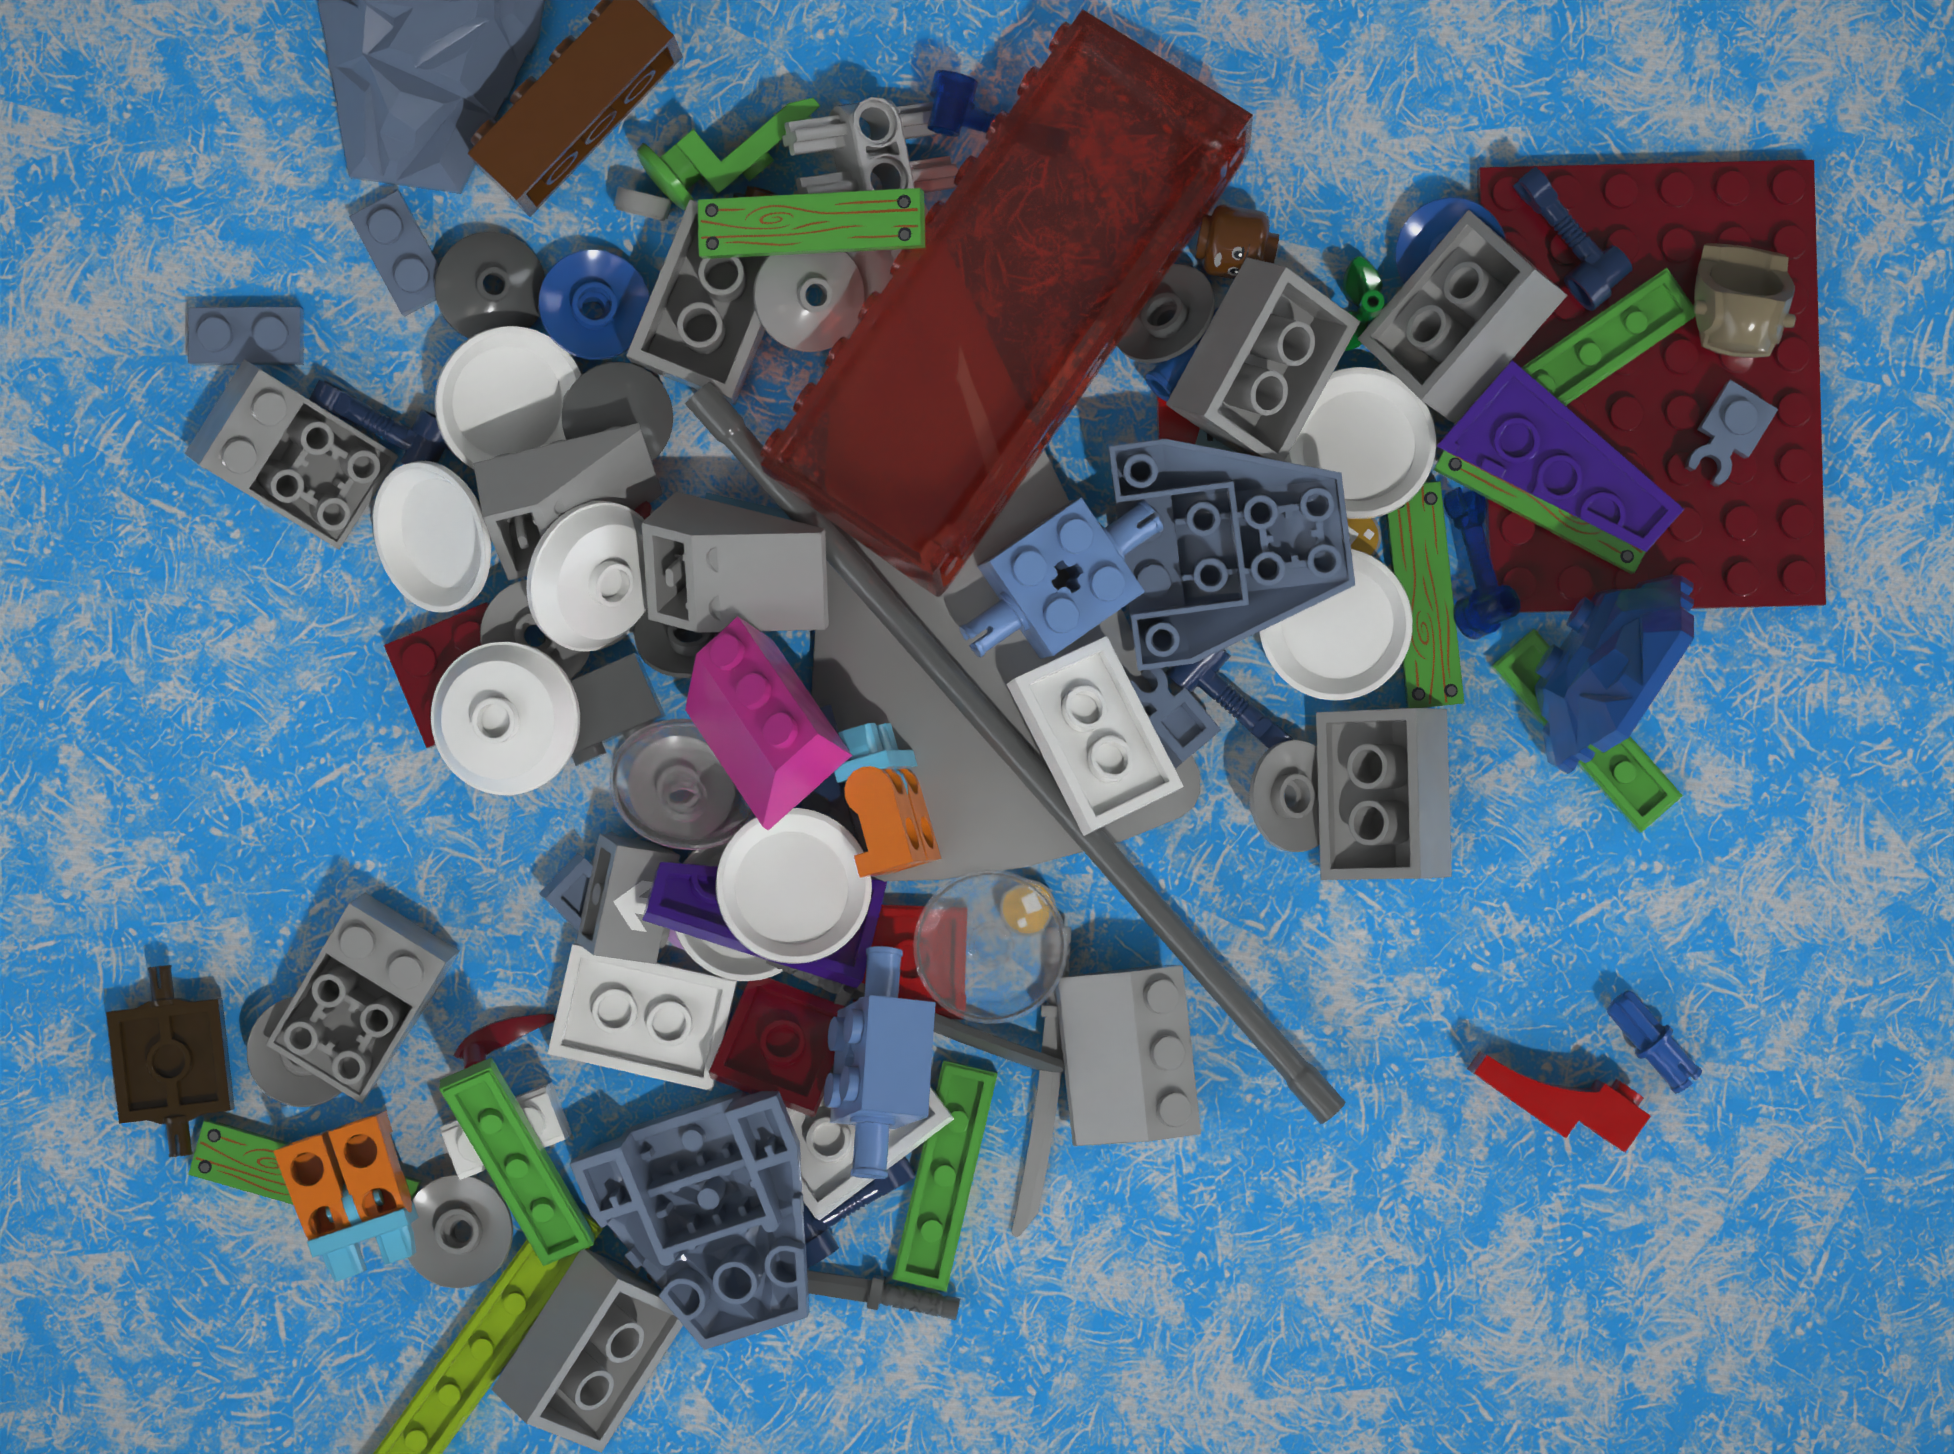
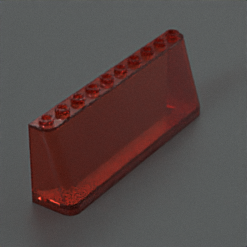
[760,9,1253,597]

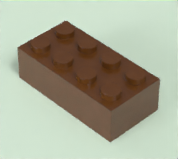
[467,0,683,217]

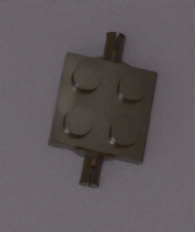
[106,965,235,1157]

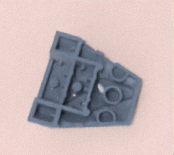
[318,0,545,194]
[570,1091,810,1350]

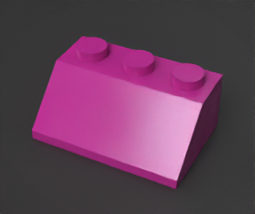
[685,616,852,831]

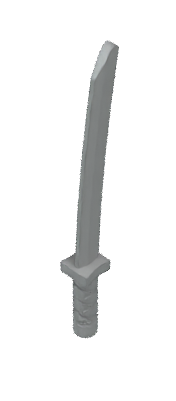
[1012,926,1072,1237]

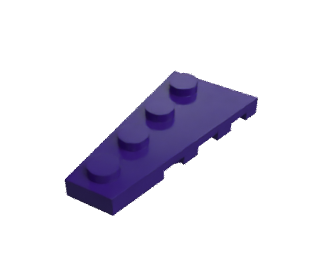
[1437,360,1684,552]
[642,862,887,988]

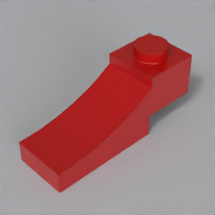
[1467,1051,1651,1153]

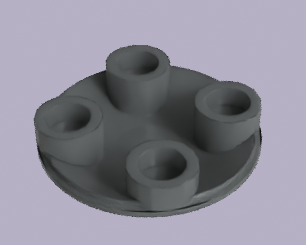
[562,362,673,461]

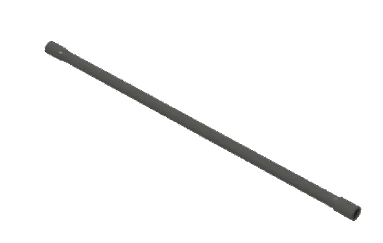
[685,381,1346,1124]

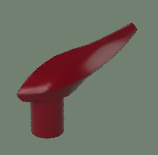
[453,1014,555,1069]

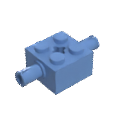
[959,498,1163,659]
[824,946,936,1179]

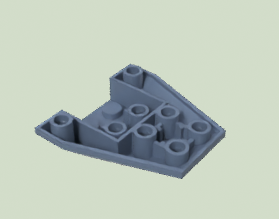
[1109,439,1355,671]

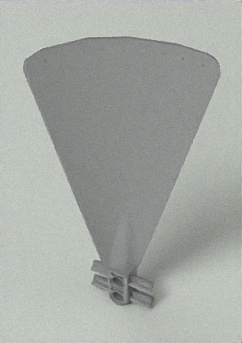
[782,97,1200,882]

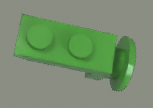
[636,98,820,211]

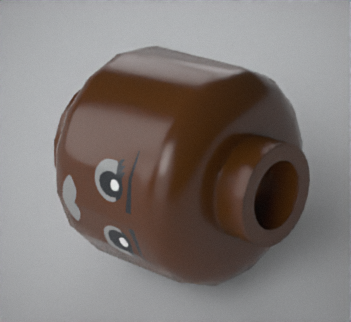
[1195,204,1279,279]

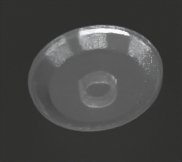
[609,719,756,850]
[913,870,1067,1024]

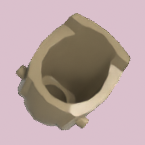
[1694,243,1796,358]

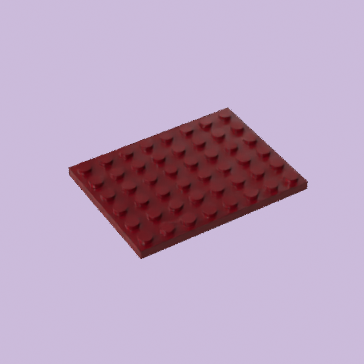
[1477,160,1826,614]

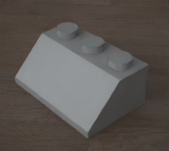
[1358,210,1567,424]
[1316,708,1452,880]
[1054,965,1201,1146]
[491,1248,683,1453]

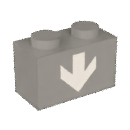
[576,834,680,964]

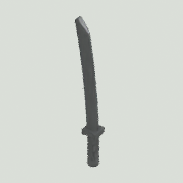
[766,960,1064,1073]
[646,1270,961,1320]

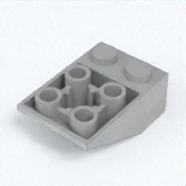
[185,359,398,550]
[473,423,662,581]
[642,491,829,632]
[266,893,460,1104]

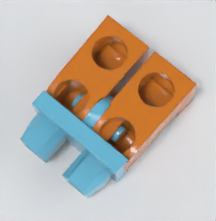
[834,723,942,878]
[273,1110,419,1282]

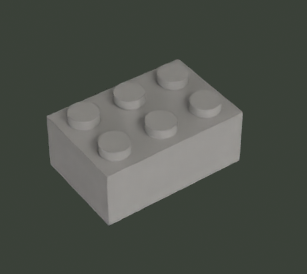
[626,199,768,405]
[1166,258,1360,461]

